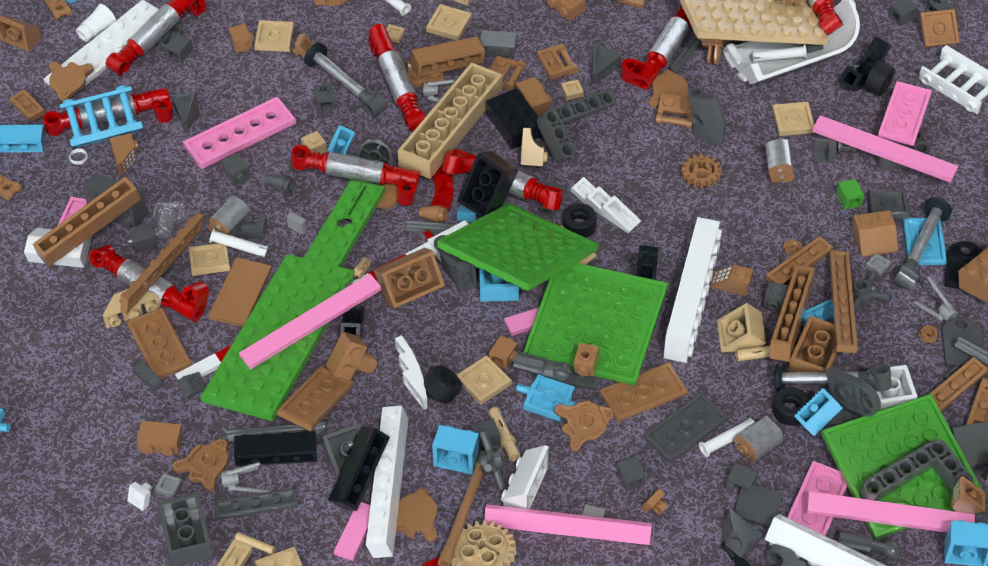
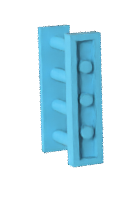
[60,85,143,149]

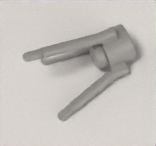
[423,80,454,102]
[914,276,959,322]
[221,462,270,493]

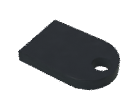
[945,241,983,289]

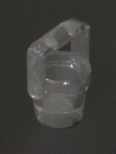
[152,201,185,239]

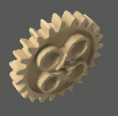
[451,520,517,566]

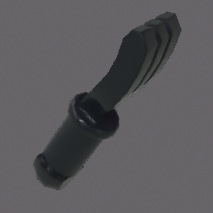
[721,541,751,566]

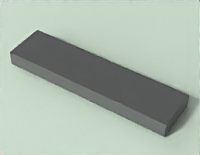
[214,487,299,521]

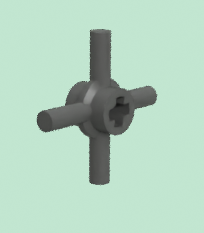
[852,271,892,313]
[479,430,506,490]

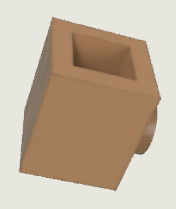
[228,23,254,53]
[489,335,518,370]
[573,343,600,376]

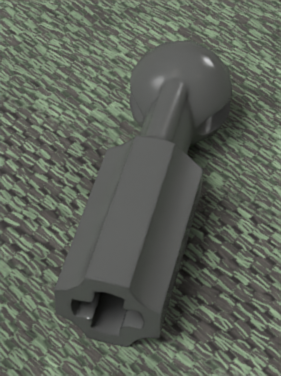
[513,351,573,381]
[839,530,902,561]

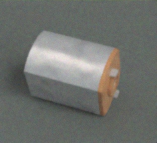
[765,139,795,183]
[208,196,251,236]
[734,416,783,463]

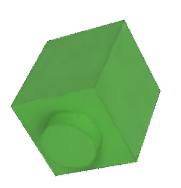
[836,179,864,210]

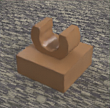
[292,33,314,57]
[640,488,668,515]

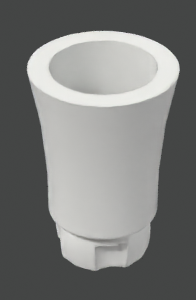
[76,4,116,42]

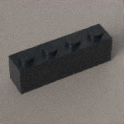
[328,426,390,511]
[234,431,317,467]

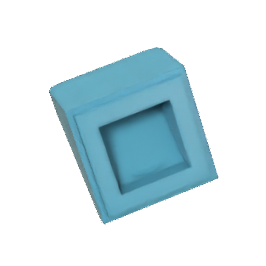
[457,205,477,222]

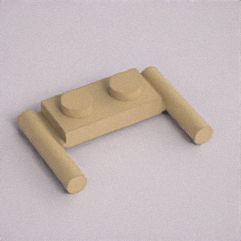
[217,532,275,566]

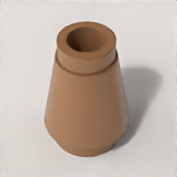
[419,205,448,222]

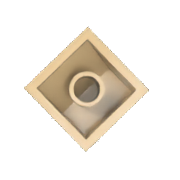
[717,303,766,352]

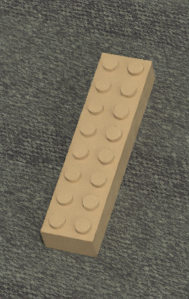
[398,62,503,179]

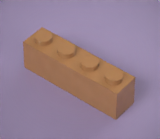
[410,37,485,77]

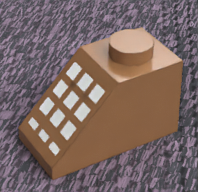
[109,133,139,175]
[710,265,753,296]
[951,476,986,514]

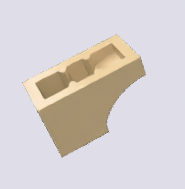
[521,128,548,166]

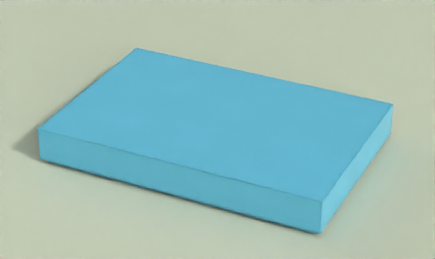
[902,218,947,265]

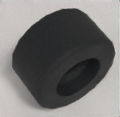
[864,61,895,96]
[563,203,597,238]
[424,365,462,404]
[772,387,809,426]

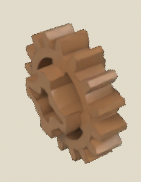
[681,153,722,189]

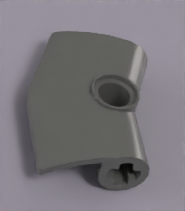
[688,88,726,145]

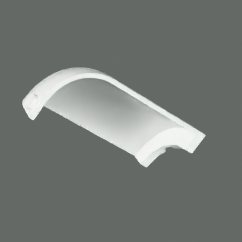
[722,0,860,84]

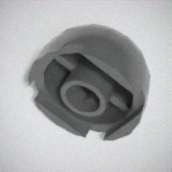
[356,136,393,165]

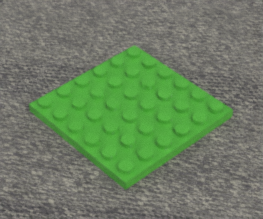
[437,203,599,291]
[523,263,669,386]
[821,394,987,540]

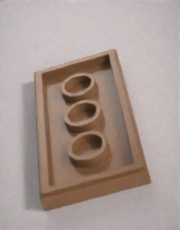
[208,257,272,327]
[126,308,192,379]
[599,362,688,422]
[277,366,354,431]

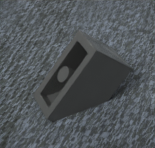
[721,510,763,558]

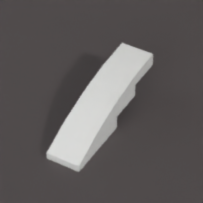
[570,177,641,233]
[395,335,427,410]

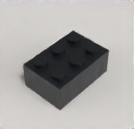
[486,88,543,150]
[457,151,518,217]

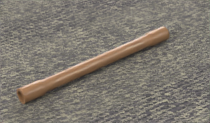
[438,450,486,566]

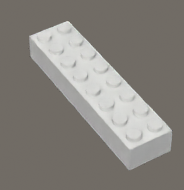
[664,217,722,363]

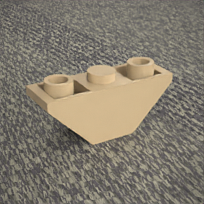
[103,289,161,328]

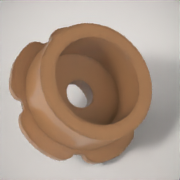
[783,239,802,256]
[918,325,938,343]

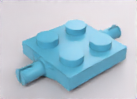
[516,375,577,422]

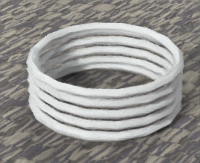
[69,149,88,164]

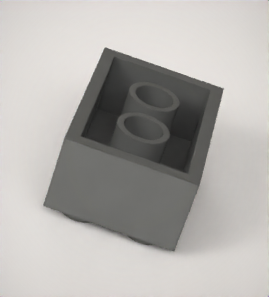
[83,172,148,228]
[157,493,213,566]

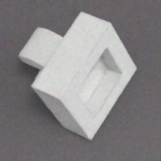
[127,482,152,511]

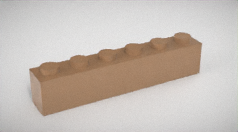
[32,176,141,267]
[770,265,815,362]

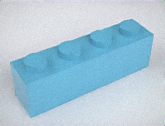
[0,124,46,152]

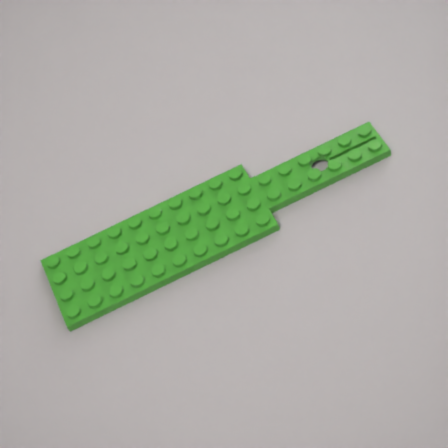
[200,179,386,421]

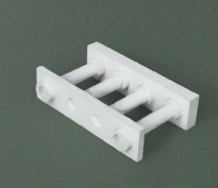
[919,45,988,114]

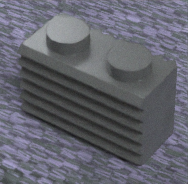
[480,30,517,58]

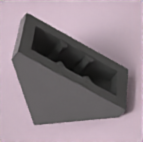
[593,42,621,84]
[172,91,200,132]

